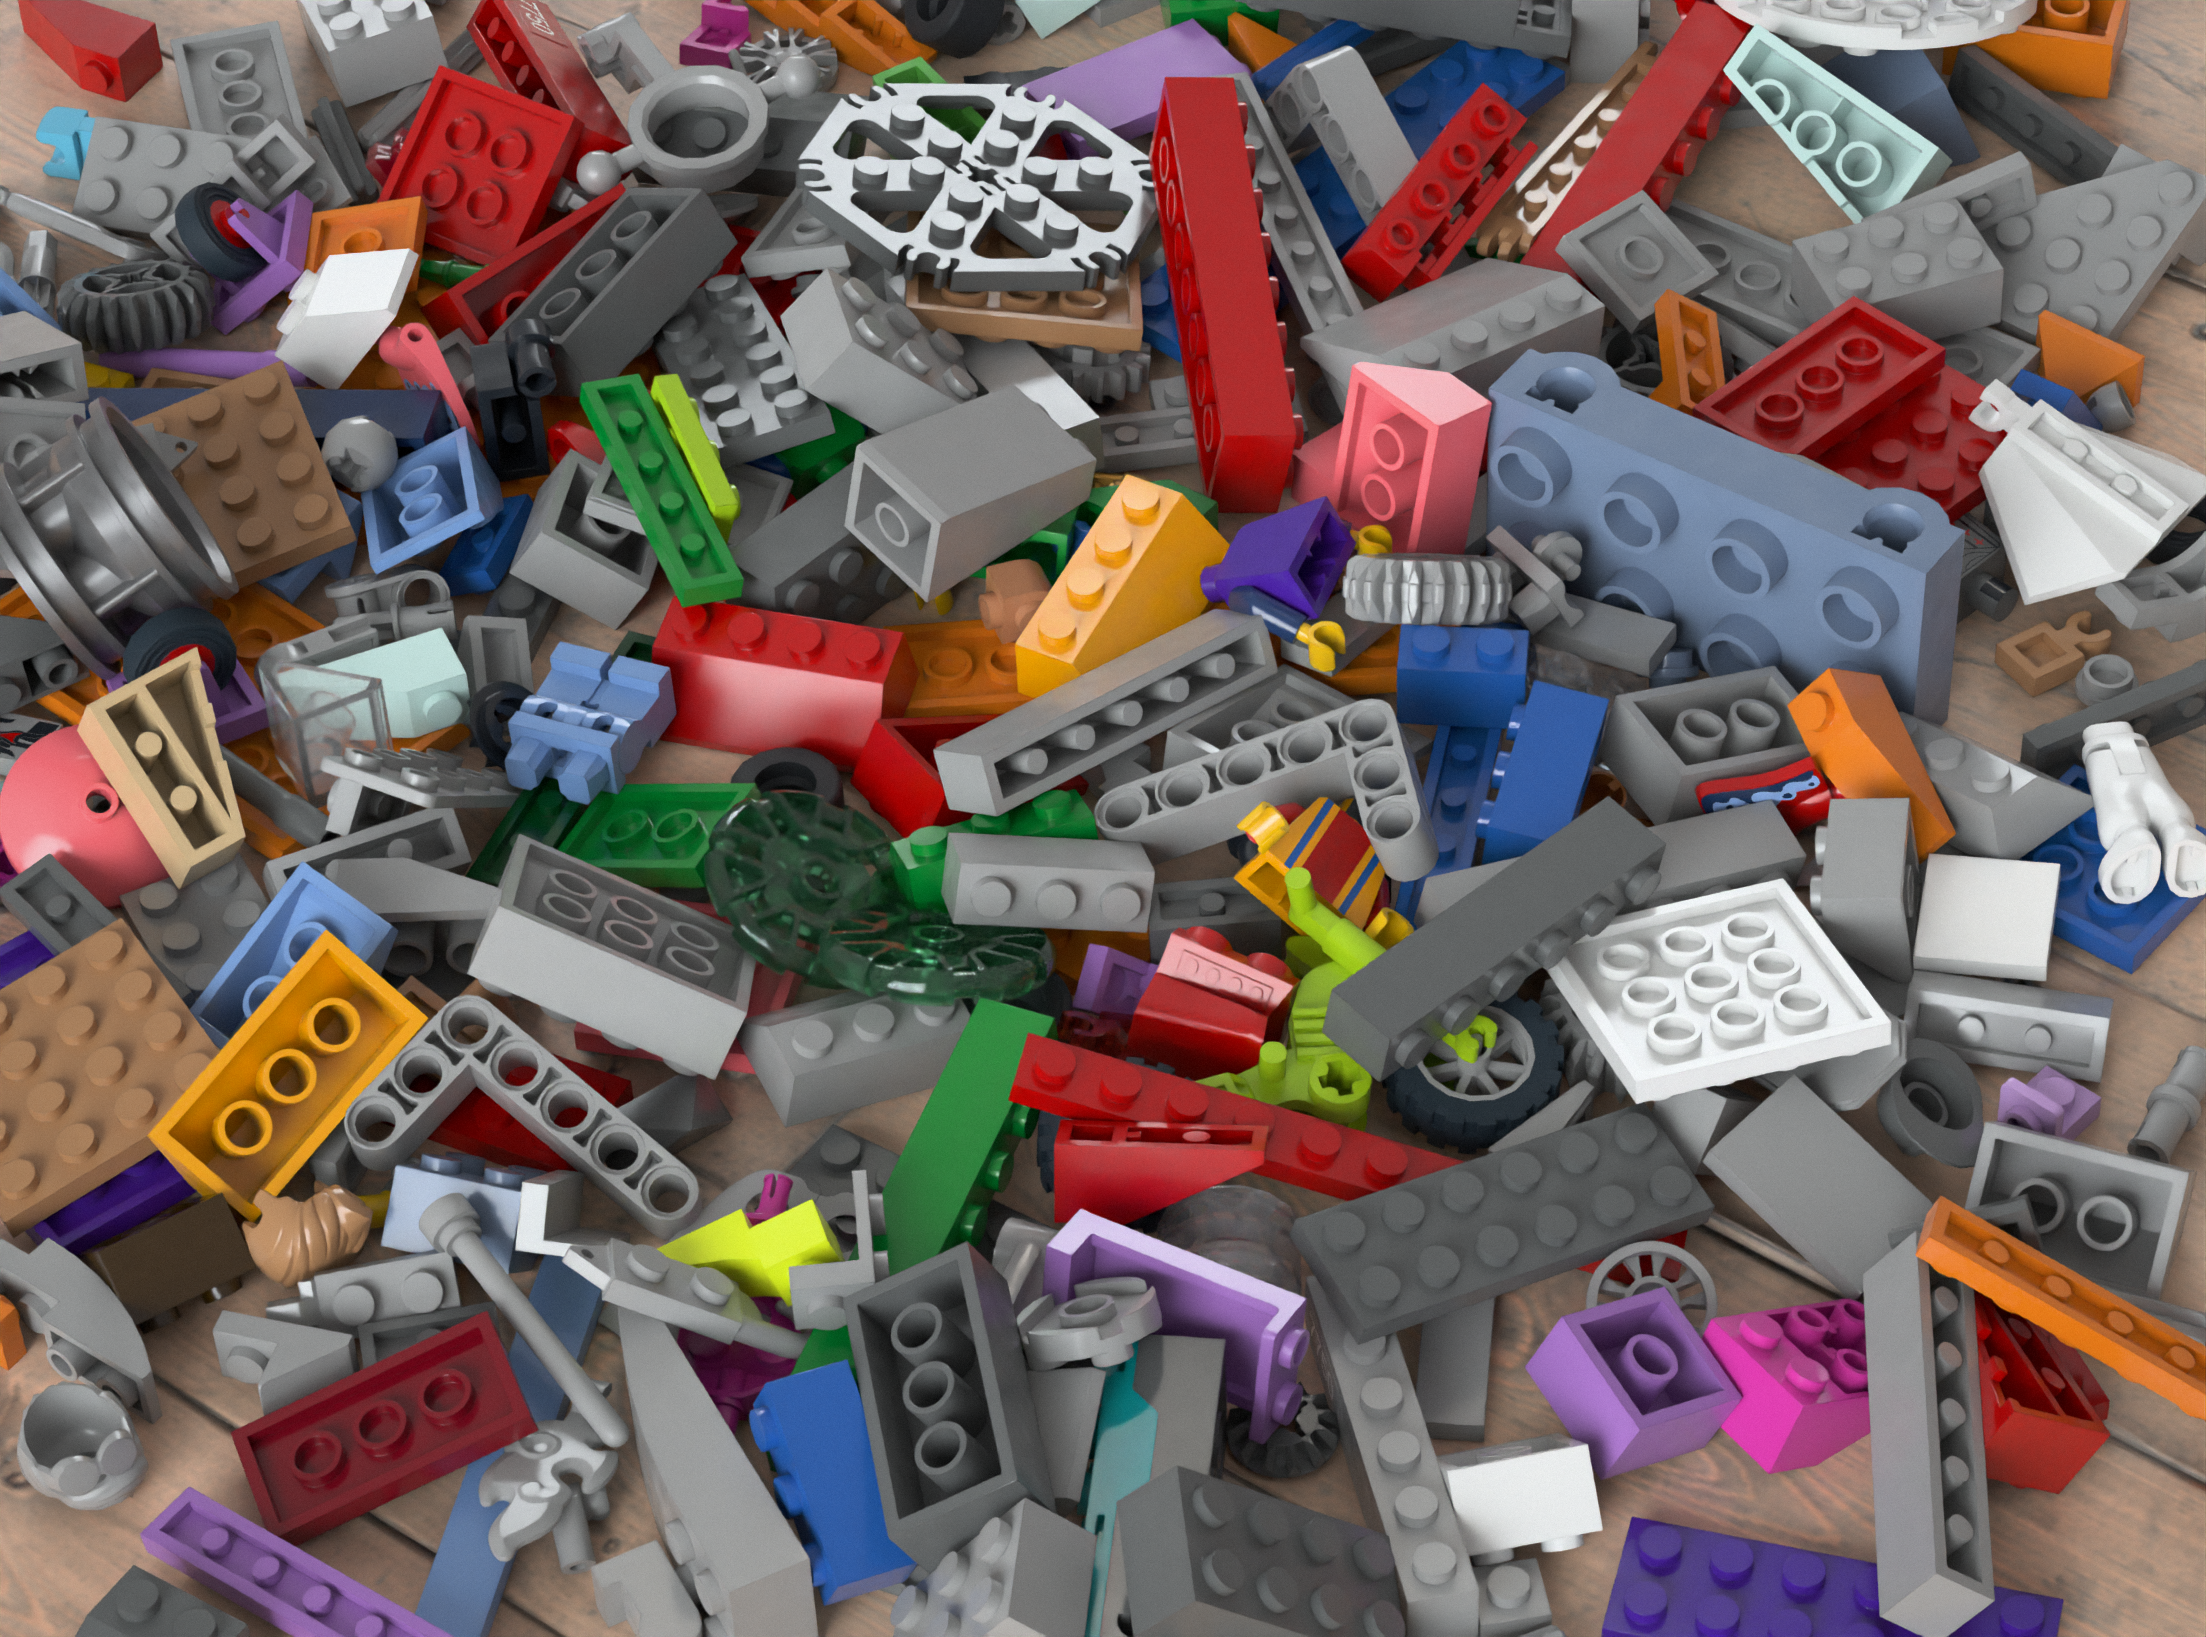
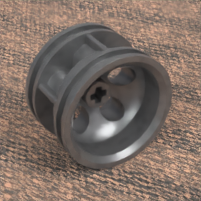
[0,396,239,681]

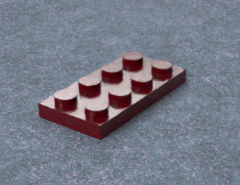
[230,1310,539,1547]

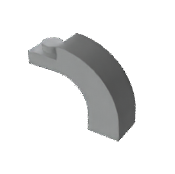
[2095,530,2206,643]

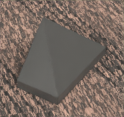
[604,1073,733,1170]

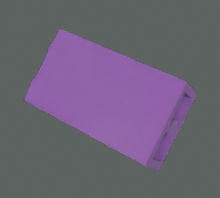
[1022,19,1252,160]
[1042,1209,1310,1444]

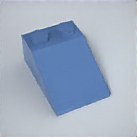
[361,426,504,575]
[190,861,398,1049]

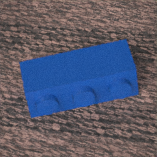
[1475,680,1609,865]
[750,1359,918,1606]

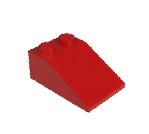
[850,714,1089,838]

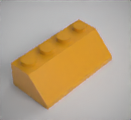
[1015,474,1230,699]
[147,929,429,1228]

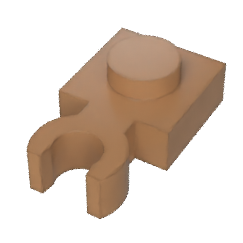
[1995,610,2112,698]

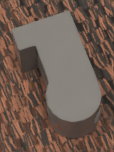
[591,1539,703,1637]

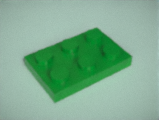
[557,783,766,889]

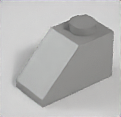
[1651,1085,1763,1176]

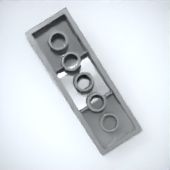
[618,1306,818,1637]

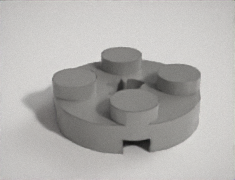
[1016,1277,1163,1371]

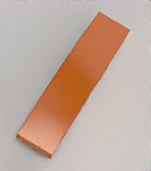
[743,0,938,76]

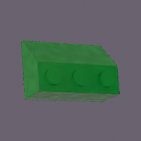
[886,789,1098,937]

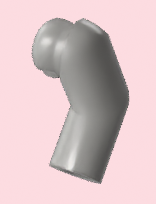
[552,1482,610,1574]

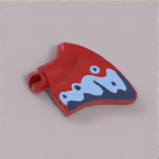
[1694,756,1846,838]

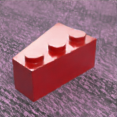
[1974,1289,2111,1494]

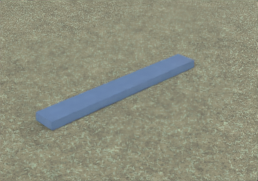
[415,1254,605,1637]

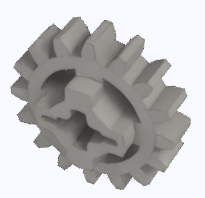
[1026,340,1151,403]

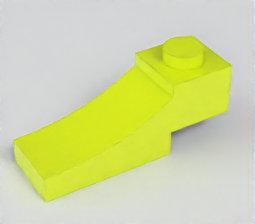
[657,1199,845,1307]

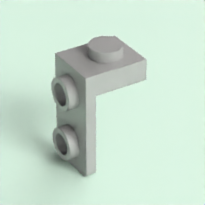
[789,1169,890,1330]

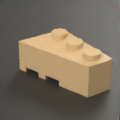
[77,647,246,890]

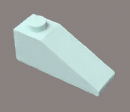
[263,627,470,738]

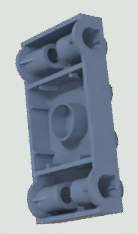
[1486,348,1965,726]

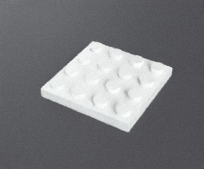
[1546,878,1892,1104]

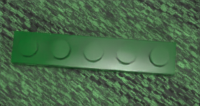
[580,373,744,608]

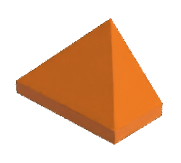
[2035,310,2145,408]

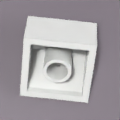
[275,249,419,389]
[1436,1433,1603,1566]

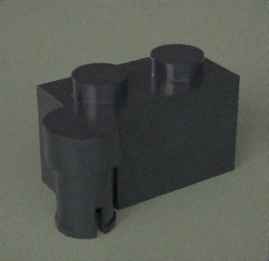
[469,319,557,482]

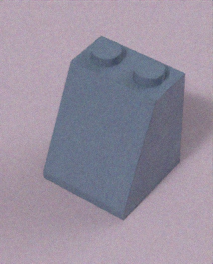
[1820,49,1981,167]

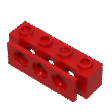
[1340,83,1539,303]

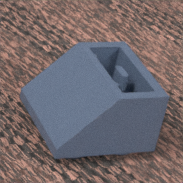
[381,1152,548,1274]

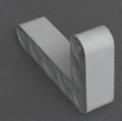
[1263,46,1473,294]
[1094,698,1439,882]
[344,995,704,1241]

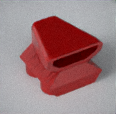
[1127,926,1301,1081]

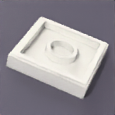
[1913,853,2060,981]

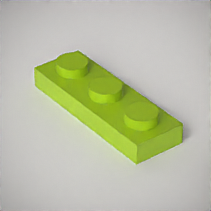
[650,374,741,545]

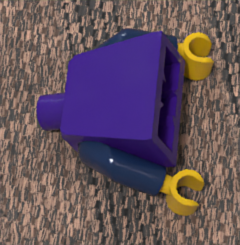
[1200,496,1392,672]

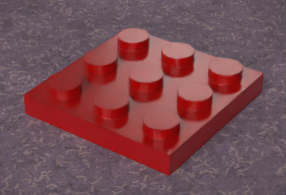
[377,65,585,266]

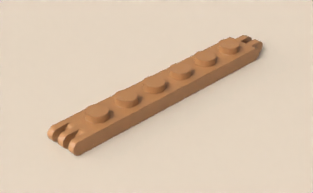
[1476,41,1665,263]

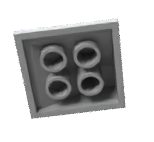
[1162,664,1434,807]

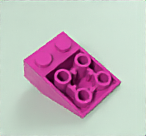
[1701,1298,1870,1474]

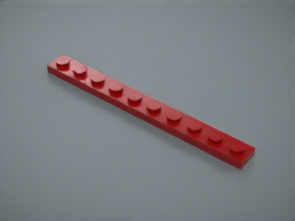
[1008,1032,1688,1285]

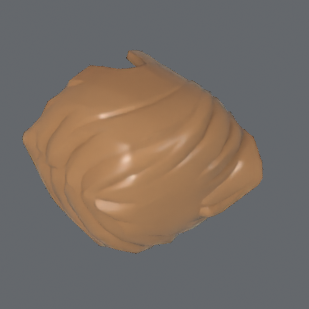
[241,1180,373,1291]

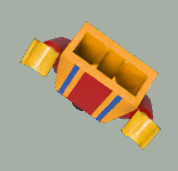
[1234,797,1414,950]

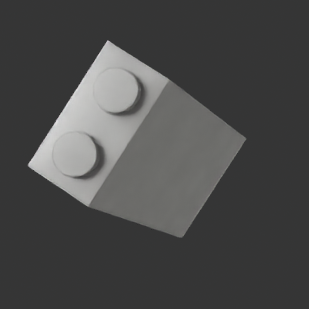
[844,384,1097,603]

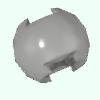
[321,415,399,493]

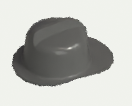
[1876,1038,1984,1168]

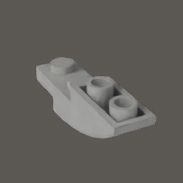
[0,1238,162,1424]

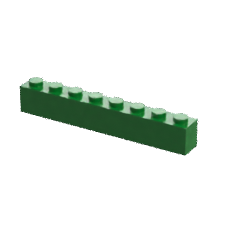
[766,997,1059,1473]

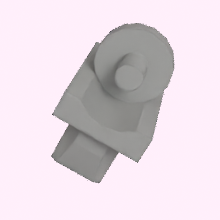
[1486,525,1585,636]

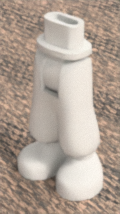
[2082,721,2206,904]

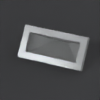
[457,615,534,736]

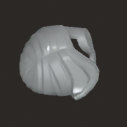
[17,1381,148,1510]

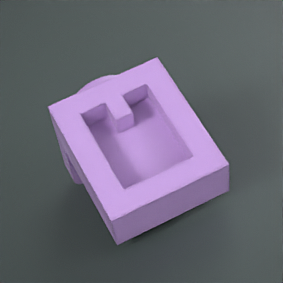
[1997,1065,2102,1140]

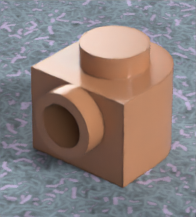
[978,559,1052,644]

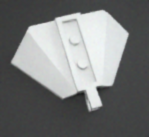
[1968,379,2206,605]

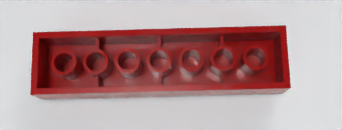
[1149,77,1304,513]

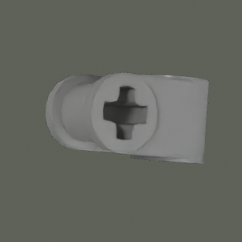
[325,564,450,617]

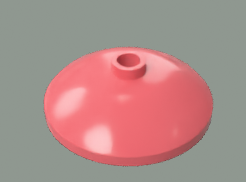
[0,725,170,910]

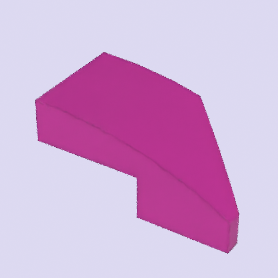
[679,0,751,70]

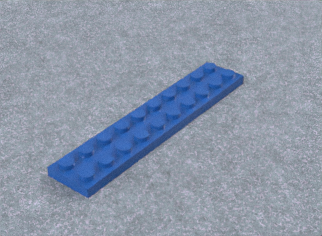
[1140,40,1565,363]

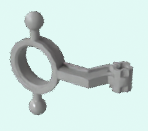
[576,12,821,195]

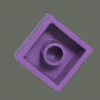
[1525,1287,1742,1480]

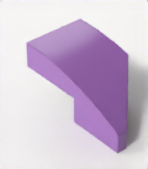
[1072,943,1159,1026]

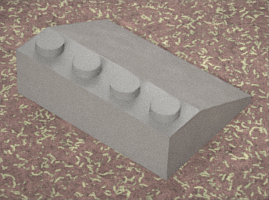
[1300,258,1605,399]
[467,834,760,1080]

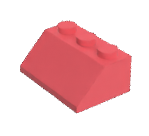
[1330,362,1492,555]

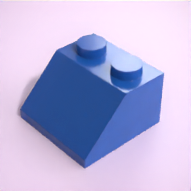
[1396,624,1530,729]

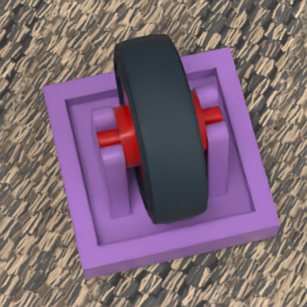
[175,182,314,335]
[106,606,272,745]

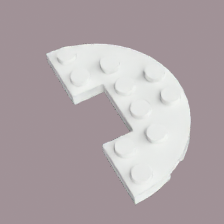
[1714,0,2037,56]

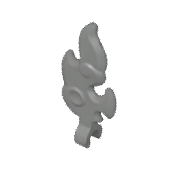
[479,1378,619,1562]

